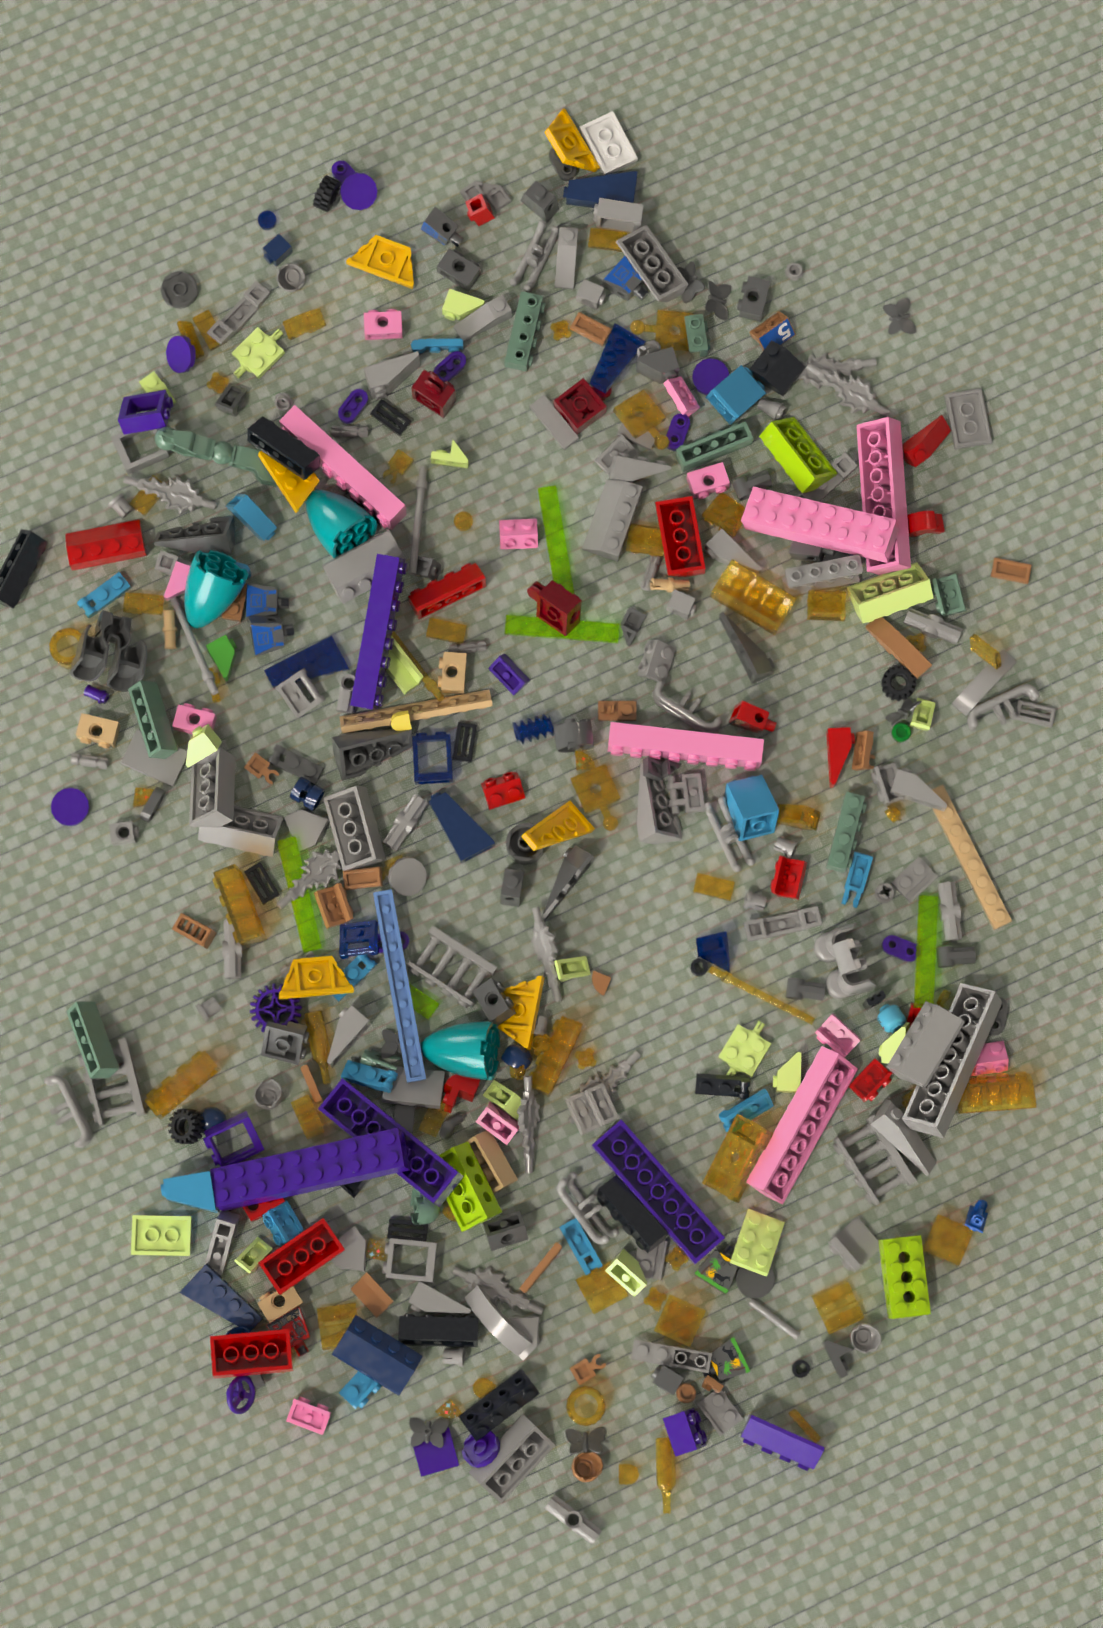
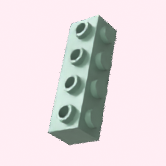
[504,291,546,372]
[675,421,753,472]
[128,680,178,759]
[826,791,867,873]
[66,1001,119,1079]

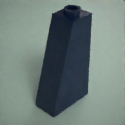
[563,171,638,208]
[429,792,495,864]

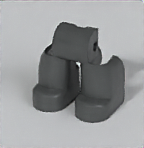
[70,610,148,692]

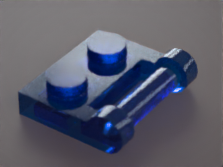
[339,920,379,959]

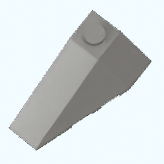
[636,763,682,845]
[871,1099,936,1176]

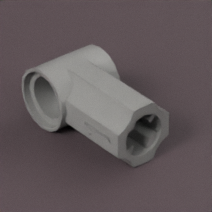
[336,674,355,714]

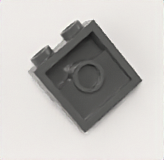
[261,1021,310,1065]

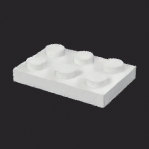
[580,111,638,175]

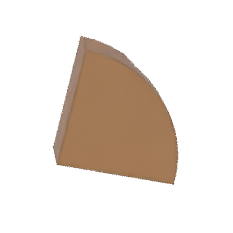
[592,971,611,996]
[702,1375,724,1393]

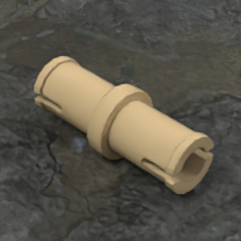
[650,577,690,593]
[162,610,178,649]

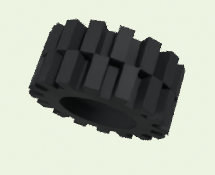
[313,175,341,212]
[881,665,917,701]
[168,1109,205,1144]

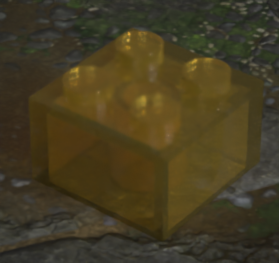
[923,1214,973,1267]
[653,1295,706,1347]

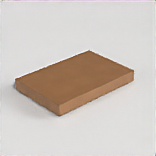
[519,1242,562,1294]

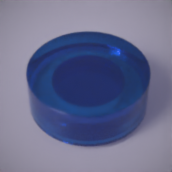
[258,211,277,230]

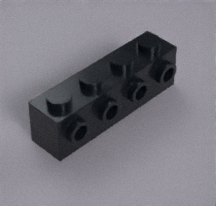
[247,416,320,480]
[0,529,48,609]
[596,1175,668,1253]
[398,1314,478,1347]
[458,1369,540,1442]

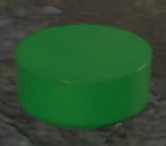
[891,723,911,743]

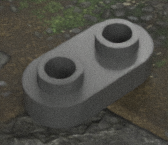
[549,147,576,181]
[989,997,1008,1036]

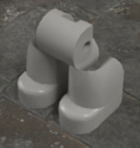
[814,923,876,999]

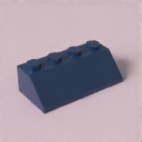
[331,1315,423,1396]

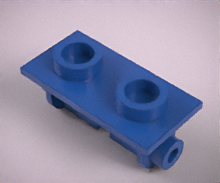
[964,1200,988,1233]

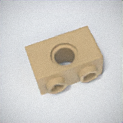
[438,652,467,694]
[76,713,121,749]
[257,1286,304,1323]

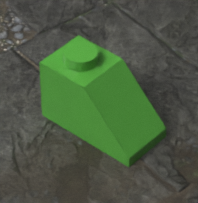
[206,635,237,682]

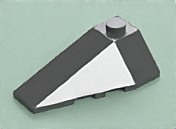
[154,515,235,555]
[719,612,775,684]
[332,729,413,781]
[542,845,594,921]

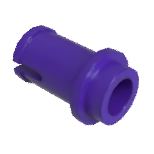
[84,684,109,704]

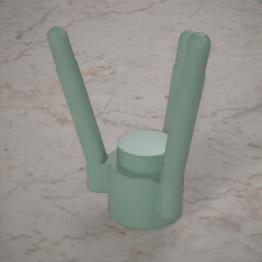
[360,1049,401,1082]

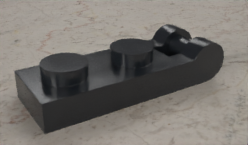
[695,1073,751,1099]

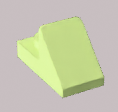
[139,371,176,405]
[431,440,469,469]
[909,698,936,731]
[554,956,591,982]
[235,1237,273,1274]

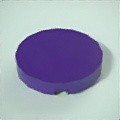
[340,172,378,210]
[166,335,196,373]
[692,358,729,396]
[51,788,90,826]
[462,1431,500,1468]

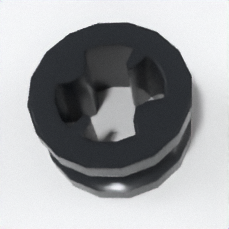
[690,958,708,977]
[792,1360,810,1378]

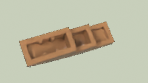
[865,617,932,679]

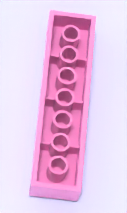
[279,405,407,530]
[856,417,911,575]
[741,487,900,563]
[607,722,764,771]
[746,1046,858,1205]

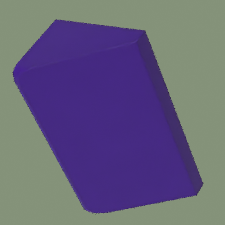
[488,654,530,696]

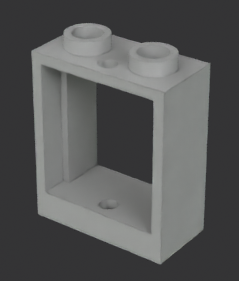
[593,198,644,233]
[111,429,169,475]
[382,1238,437,1283]

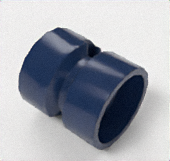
[289,777,325,811]

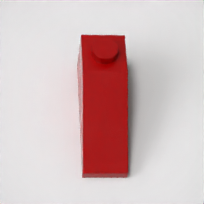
[902,415,951,468]
[826,727,855,788]

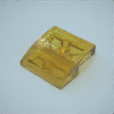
[576,1262,628,1314]
[811,1280,864,1335]
[317,1302,358,1350]

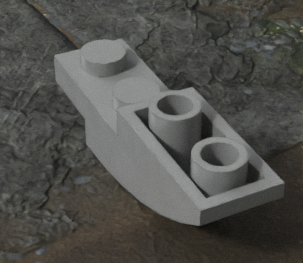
[631,1339,712,1373]

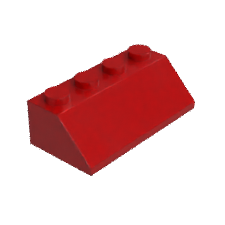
[655,496,706,577]
[65,519,147,571]
[408,563,486,620]
[258,1218,345,1295]
[210,1329,294,1379]

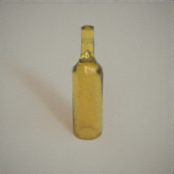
[304,1010,331,1085]
[655,1438,676,1513]

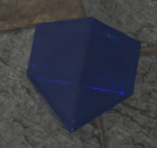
[696,931,730,973]

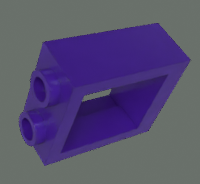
[118,390,173,435]
[203,1111,265,1167]

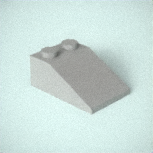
[364,351,420,400]
[327,1005,371,1068]

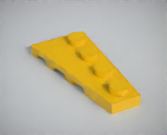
[521,801,595,851]

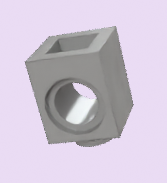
[576,279,606,310]
[666,590,697,619]
[109,821,139,846]

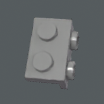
[637,640,676,684]
[871,763,906,806]

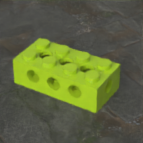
[438,1141,502,1232]
[878,1235,931,1319]

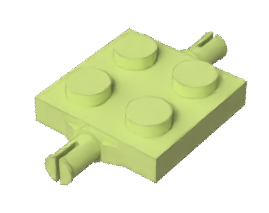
[232,327,285,379]
[718,1021,772,1078]

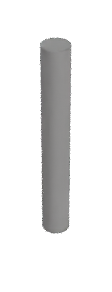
[748,1298,800,1340]

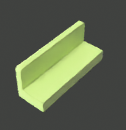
[386,635,423,695]

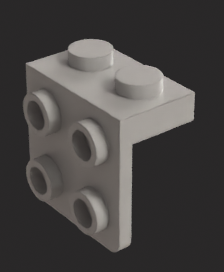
[828,1218,879,1272]

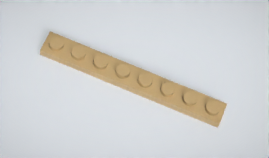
[339,689,493,733]
[932,785,1012,930]

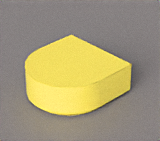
[391,710,412,731]

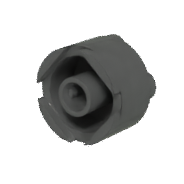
[553,719,594,753]
[506,823,544,865]

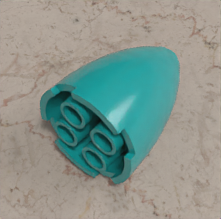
[305,489,377,558]
[184,550,248,629]
[420,1022,500,1080]

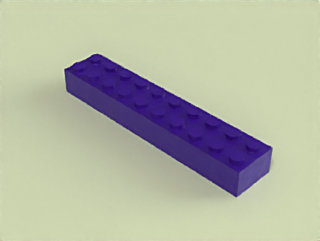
[210,1128,410,1211]

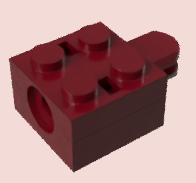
[411,370,456,418]
[554,378,612,435]
[527,580,582,636]

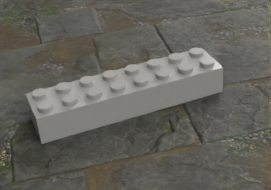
[902,983,1002,1138]

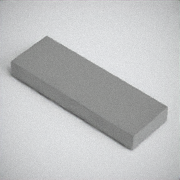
[529,395,579,450]

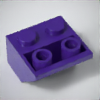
[663,1408,707,1457]

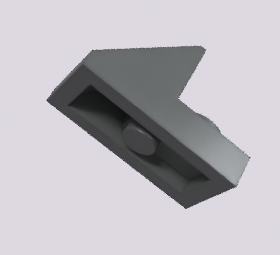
[215,383,247,417]
[822,1341,853,1379]

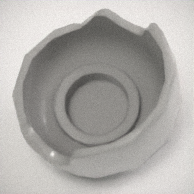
[276,263,305,292]
[253,1079,283,1110]
[850,1323,881,1353]

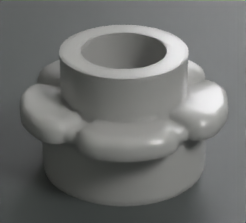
[785,263,804,281]
[275,393,293,411]

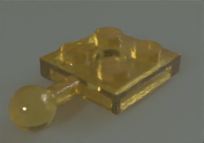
[630,310,695,351]
[613,389,669,450]
[570,764,621,831]

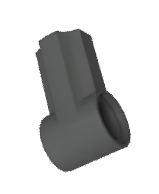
[732,470,772,501]
[936,946,976,968]
[786,978,825,1001]

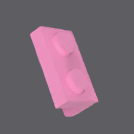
[499,519,538,549]
[815,1014,861,1058]
[971,1041,1009,1076]
[286,1396,332,1435]

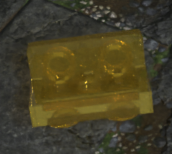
[626,524,664,556]
[807,590,846,621]

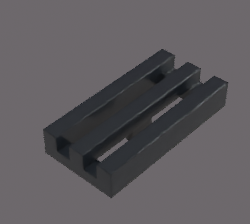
[370,399,411,437]
[452,722,477,763]
[244,862,280,905]
[863,990,886,1010]
[387,1219,428,1242]

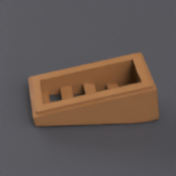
[172,913,217,949]

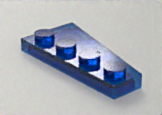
[590,323,646,394]
[264,636,349,688]

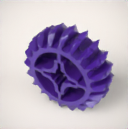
[250,983,302,1033]

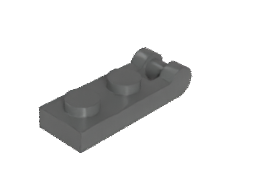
[268,744,324,785]

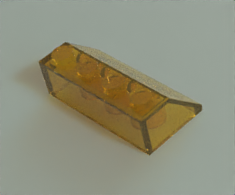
[710,559,797,636]
[212,864,267,946]
[529,1016,583,1097]
[144,1050,221,1120]
[957,1071,1037,1114]

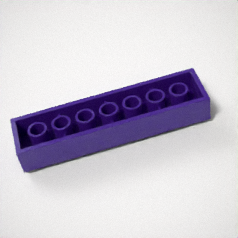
[350,554,407,710]
[318,1078,464,1207]
[591,1119,725,1265]

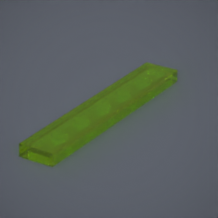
[538,485,575,594]
[504,615,620,644]
[277,836,322,953]
[913,895,938,1008]

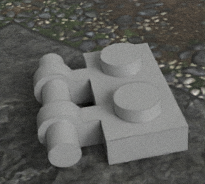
[667,773,705,815]

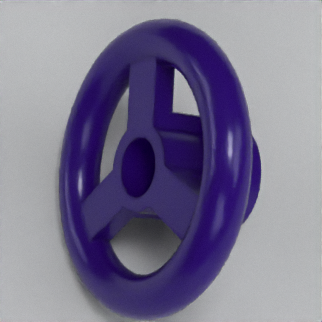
[226,1376,255,1414]

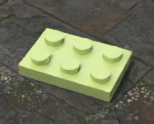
[730,1209,785,1277]
[131,1215,192,1256]

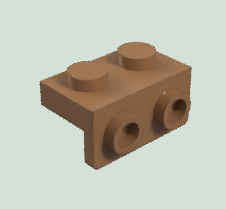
[314,883,353,929]

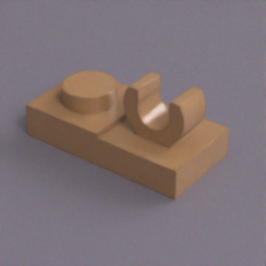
[222,584,247,622]
[598,701,636,721]
[852,730,875,771]

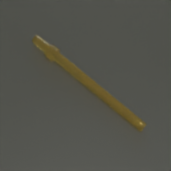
[392,631,445,702]
[708,965,815,1025]

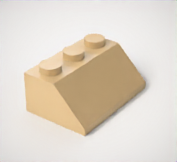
[466,1130,518,1194]

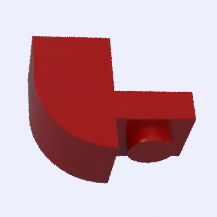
[907,511,945,537]
[442,1074,481,1113]

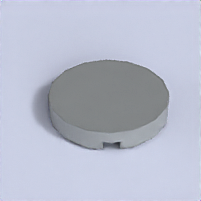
[388,857,427,896]

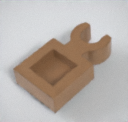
[243,752,279,784]
[569,1354,606,1385]

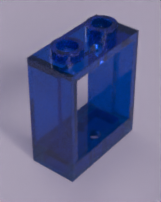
[412,731,453,785]

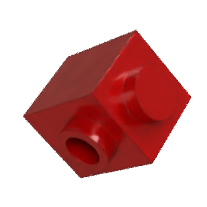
[465,193,495,227]

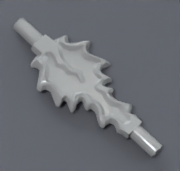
[798,353,877,389]
[806,362,889,417]
[123,475,216,515]
[276,849,342,909]
[531,907,562,1002]
[568,1051,641,1124]
[517,1076,540,1173]
[452,1266,544,1315]

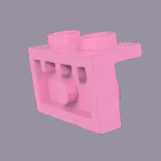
[663,376,700,417]

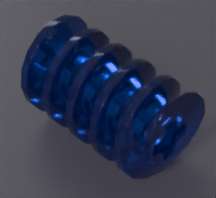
[512,714,554,744]

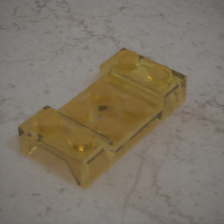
[702,1114,774,1203]

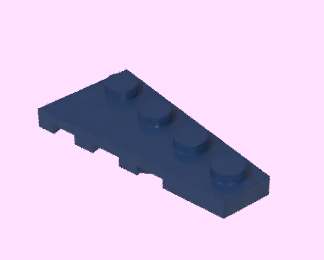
[179,1264,264,1332]

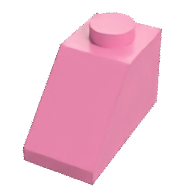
[164,561,190,600]

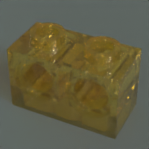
[290,1095,325,1140]

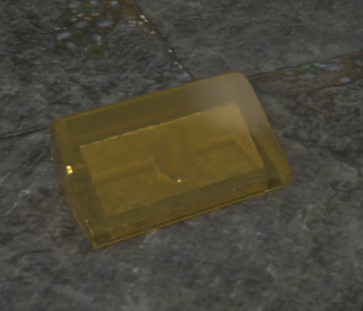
[177,320,205,359]

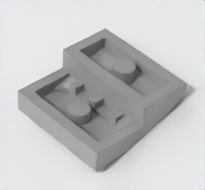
[565,1083,619,1136]

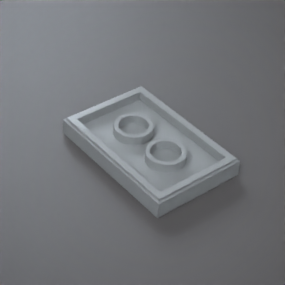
[944,388,992,450]
[121,729,187,787]
[382,1065,445,1109]

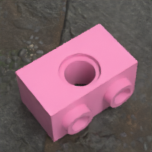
[364,309,403,340]
[686,462,730,499]
[172,703,217,735]
[476,1101,519,1145]

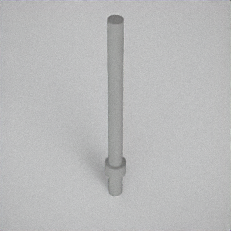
[409,466,428,575]
[171,597,219,695]

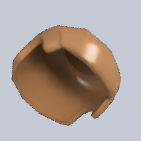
[571,1452,603,1482]

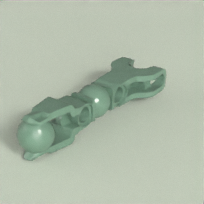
[155,427,278,487]

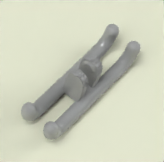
[510,220,559,292]
[653,681,722,733]
[967,684,1040,731]
[704,796,755,872]
[44,1075,92,1148]
[557,1172,619,1245]

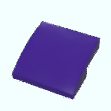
[413,1427,460,1477]

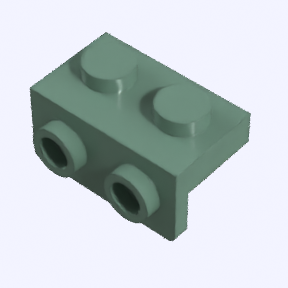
[684,314,711,357]
[931,574,967,617]

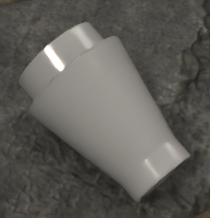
[758,398,787,421]

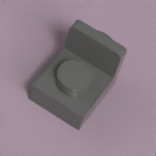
[408,556,441,581]

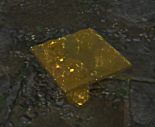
[702,493,745,538]

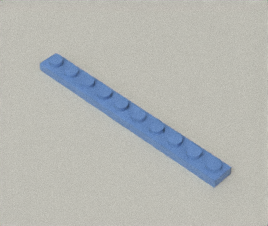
[373,889,426,1083]

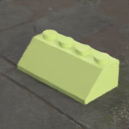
[847,562,934,623]

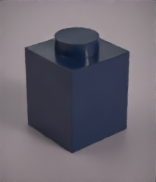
[263,234,293,267]

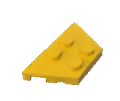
[544,108,600,172]
[346,235,414,289]
[258,451,320,513]
[279,956,354,999]
[498,976,545,1050]

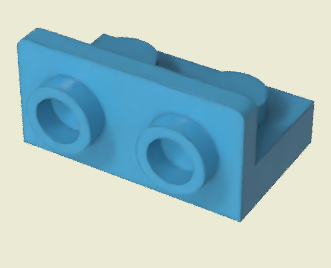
[262,1201,305,1247]
[339,1371,382,1409]

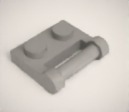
[276,668,325,719]

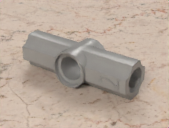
[903,608,962,645]
[383,794,428,852]
[938,882,962,942]
[222,919,243,979]
[544,1494,602,1545]

